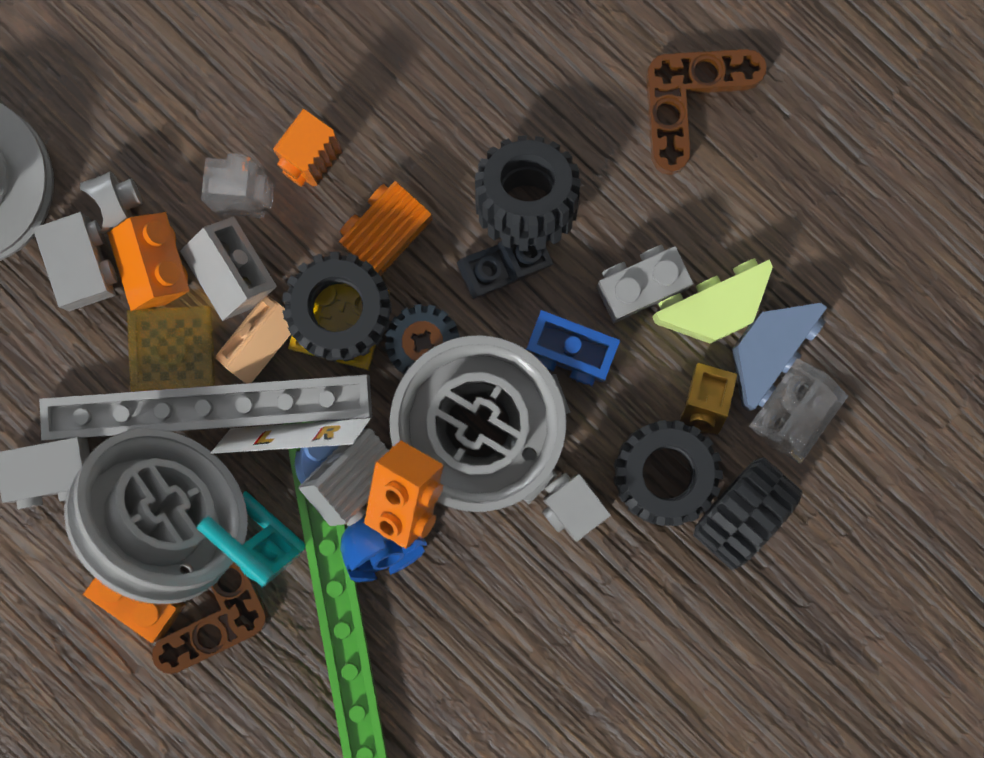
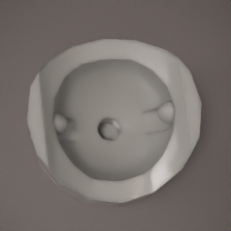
[80,172,143,234]

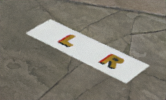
[210,418,371,454]

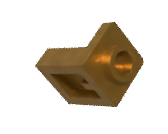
[680,362,737,434]

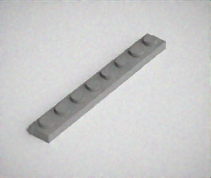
[39,375,372,440]

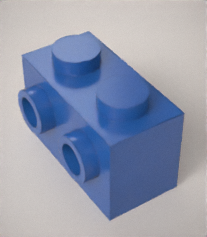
[526,310,620,386]

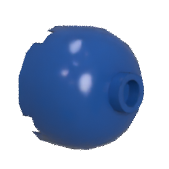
[340,506,427,582]

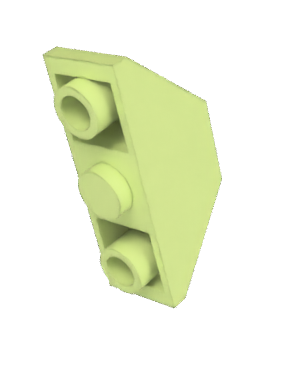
[652,258,773,343]

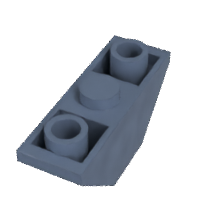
[732,303,827,411]

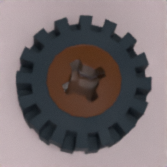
[385,304,460,375]

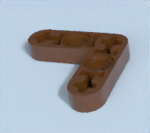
[646,49,767,175]
[152,562,268,674]

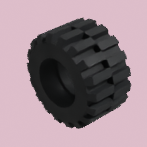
[475,135,581,251]
[282,252,392,362]
[613,420,723,526]
[693,457,803,570]

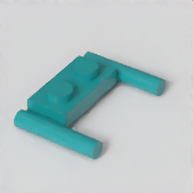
[197,491,306,587]

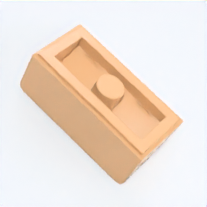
[216,295,291,384]

